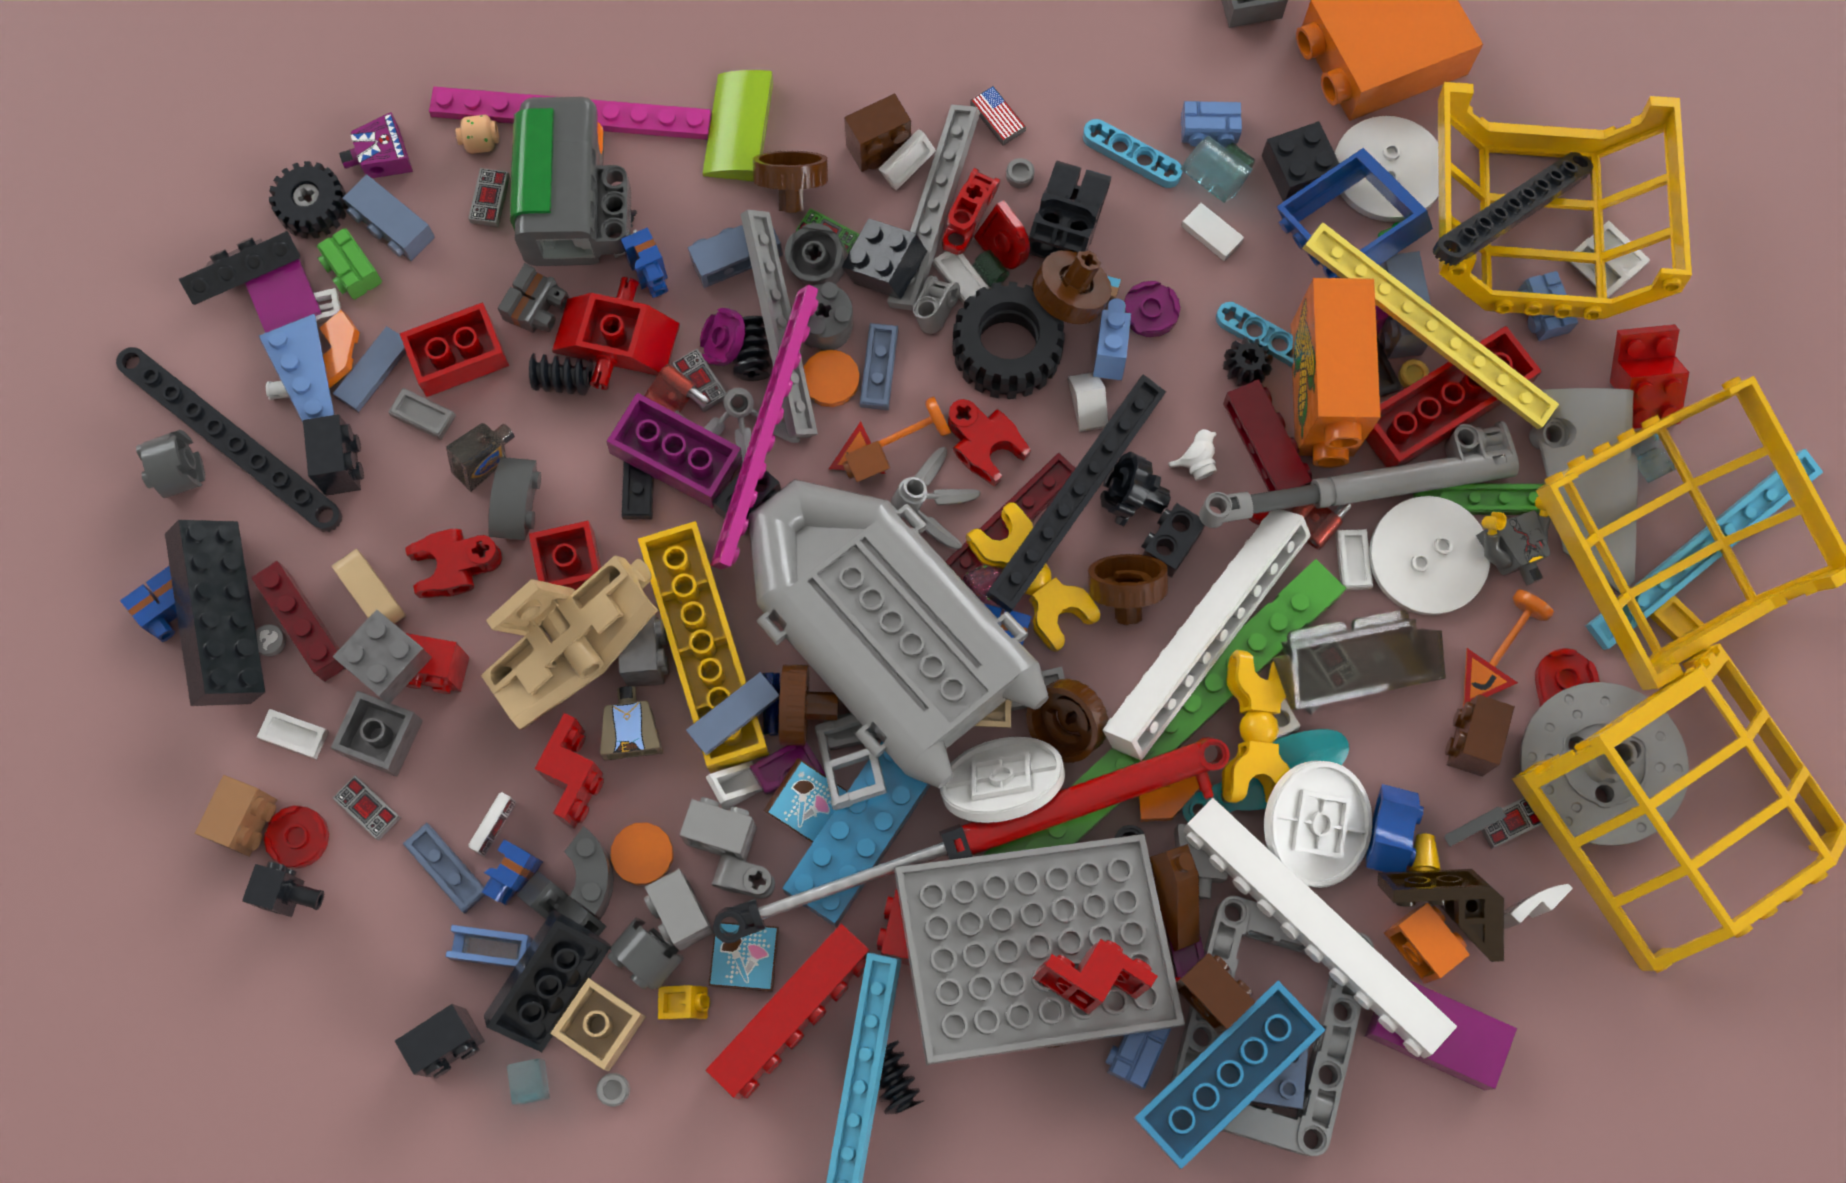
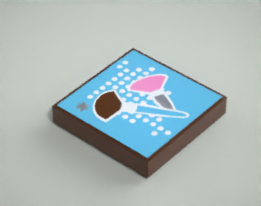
[763,758,847,843]
[708,922,779,992]

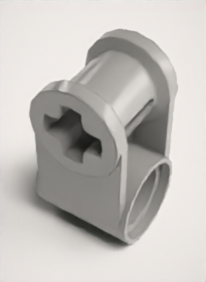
[913,275,960,334]
[712,854,775,899]

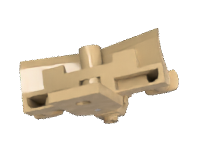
[481,555,658,730]

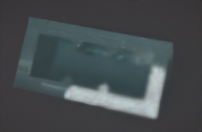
[1181,136,1253,203]

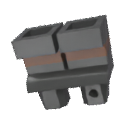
[498,263,569,333]

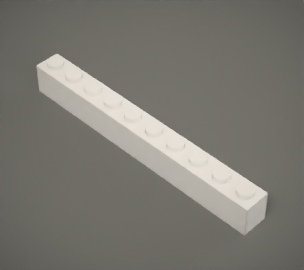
[1103,509,1311,761]
[1183,798,1457,1058]

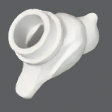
[1168,429,1217,481]

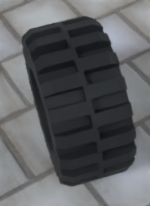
[952,281,1065,399]

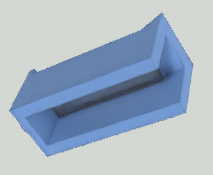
[446,925,532,968]

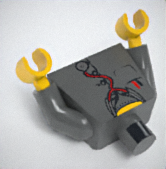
[1476,496,1551,586]

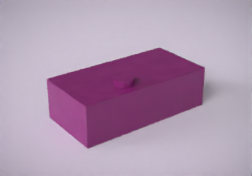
[606,393,742,509]
[1365,979,1517,1091]

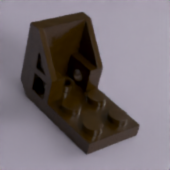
[1378,869,1504,962]

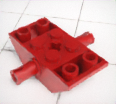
[552,277,680,390]

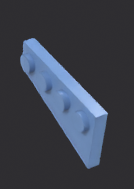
[259,314,335,423]

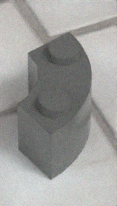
[488,457,541,540]
[564,826,614,919]

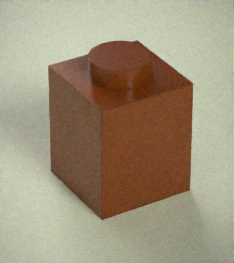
[843,441,891,482]

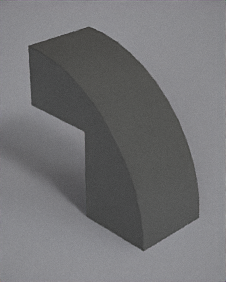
[517,870,607,936]

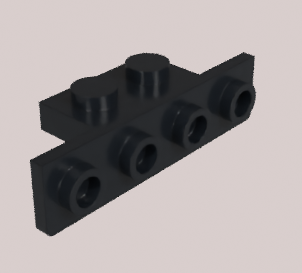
[179,231,300,305]

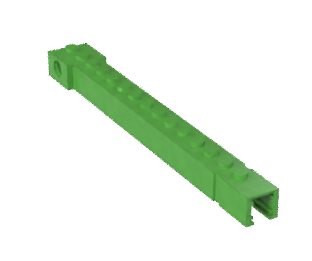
[982,559,1347,856]

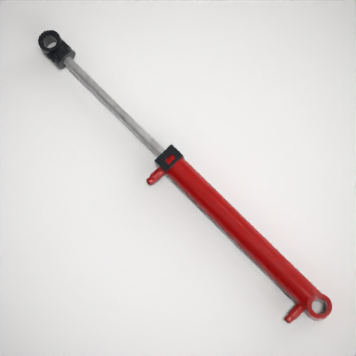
[713,737,1230,943]

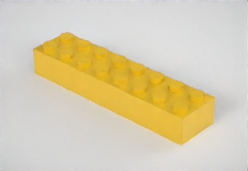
[638,521,769,773]

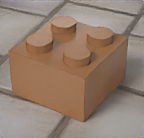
[194,775,277,857]

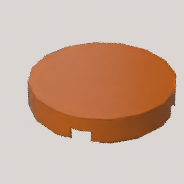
[803,349,860,407]
[611,822,673,885]

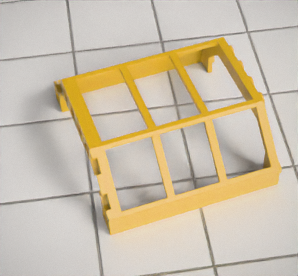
[1438,82,1692,320]
[1536,376,1846,690]
[1512,643,1846,973]

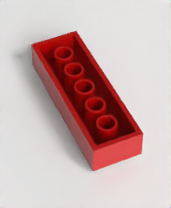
[1365,326,1542,467]
[705,923,870,1100]

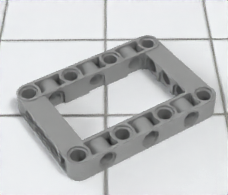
[1170,896,1374,1156]

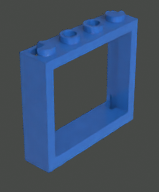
[1277,148,1433,278]

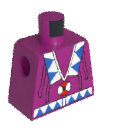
[339,112,413,178]

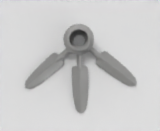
[704,387,800,466]
[891,447,981,550]

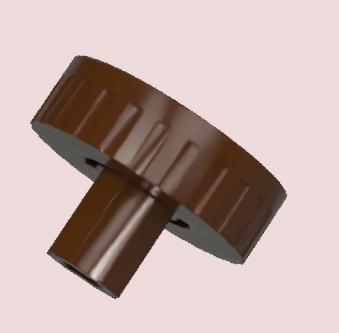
[753,151,828,213]
[1032,250,1112,325]
[1088,554,1168,625]
[779,664,839,746]
[1026,679,1109,763]

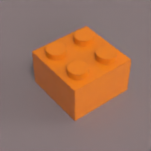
[1384,902,1470,984]

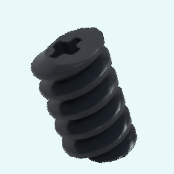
[733,316,770,382]
[529,353,594,395]
[879,1040,924,1114]

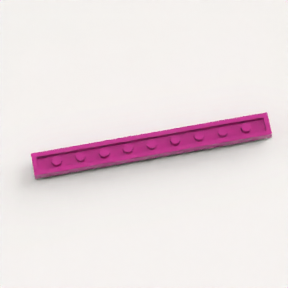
[429,86,712,140]
[710,285,819,570]

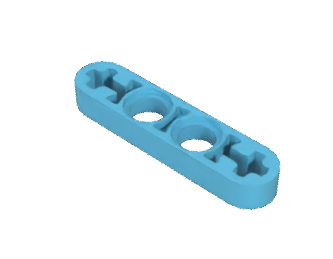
[1083,119,1182,188]
[1216,302,1294,367]

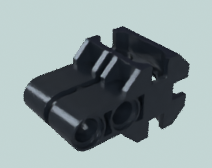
[1029,160,1112,259]

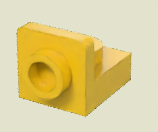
[658,985,710,1020]

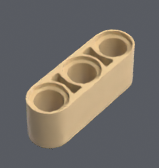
[332,548,406,624]

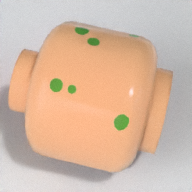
[456,114,499,154]

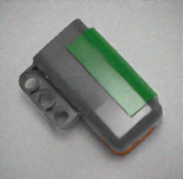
[510,96,631,266]

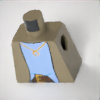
[600,686,663,761]

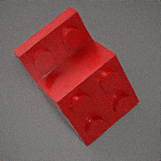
[1610,324,1690,429]
[534,713,604,829]
[1033,939,1158,1014]

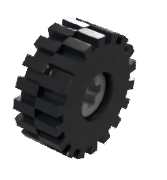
[269,161,348,239]

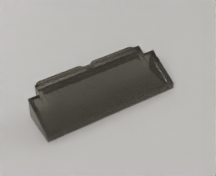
[1273,610,1446,710]

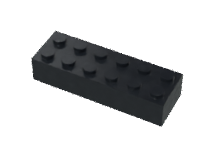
[165,520,265,706]

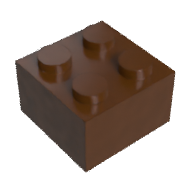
[844,93,911,172]
[1445,695,1515,776]
[1176,953,1255,1034]

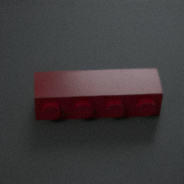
[1223,379,1312,492]
[251,561,345,682]

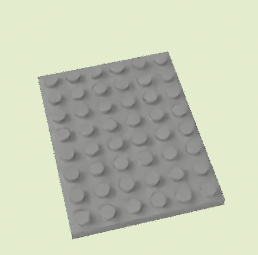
[894,834,1185,1065]

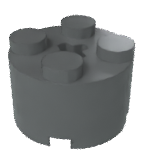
[785,223,848,286]
[804,282,854,351]
[136,430,205,498]
[607,917,684,990]

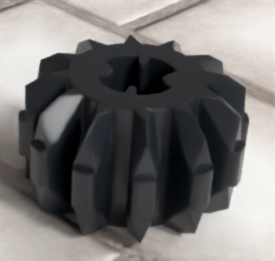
[1223,337,1273,386]

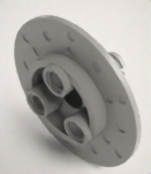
[1520,682,1689,846]

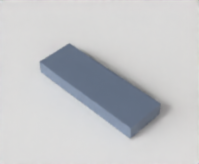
[860,323,898,410]
[333,326,406,413]
[686,672,780,756]
[403,823,485,914]

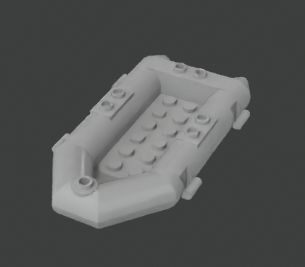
[748,479,1049,788]

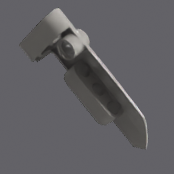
[1529,388,1638,593]

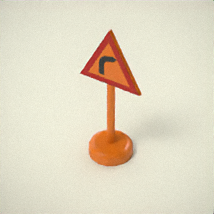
[829,396,951,474]
[1463,589,1554,707]

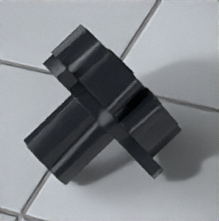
[1100,452,1171,527]

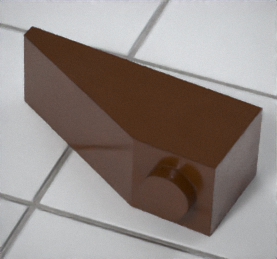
[1149,844,1200,951]

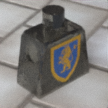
[446,423,515,492]

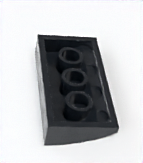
[484,910,611,1053]

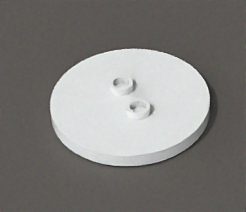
[1335,116,1439,222]
[1369,496,1490,615]
[940,737,1065,823]
[1264,761,1372,888]

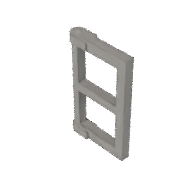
[815,714,887,810]

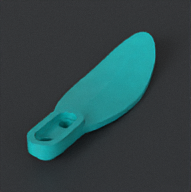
[1182,729,1349,823]

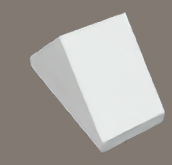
[1068,372,1108,432]
[706,761,762,810]

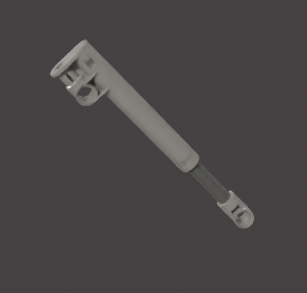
[1199,421,1519,528]

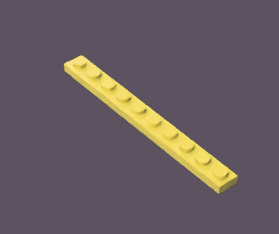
[1302,222,1559,429]

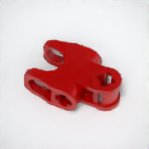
[942,168,1000,256]
[948,399,1031,486]
[405,529,502,598]

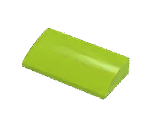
[702,70,773,182]

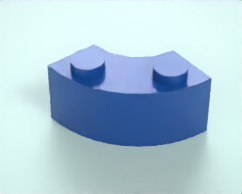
[1366,784,1424,872]

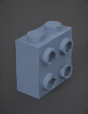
[1251,1047,1309,1110]

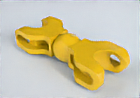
[966,502,1100,652]
[1222,650,1296,803]

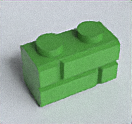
[317,228,382,300]

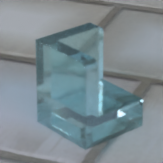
[1632,433,1676,483]
[507,1058,550,1105]

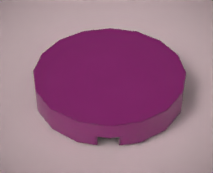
[1124,281,1181,337]
[700,308,745,367]

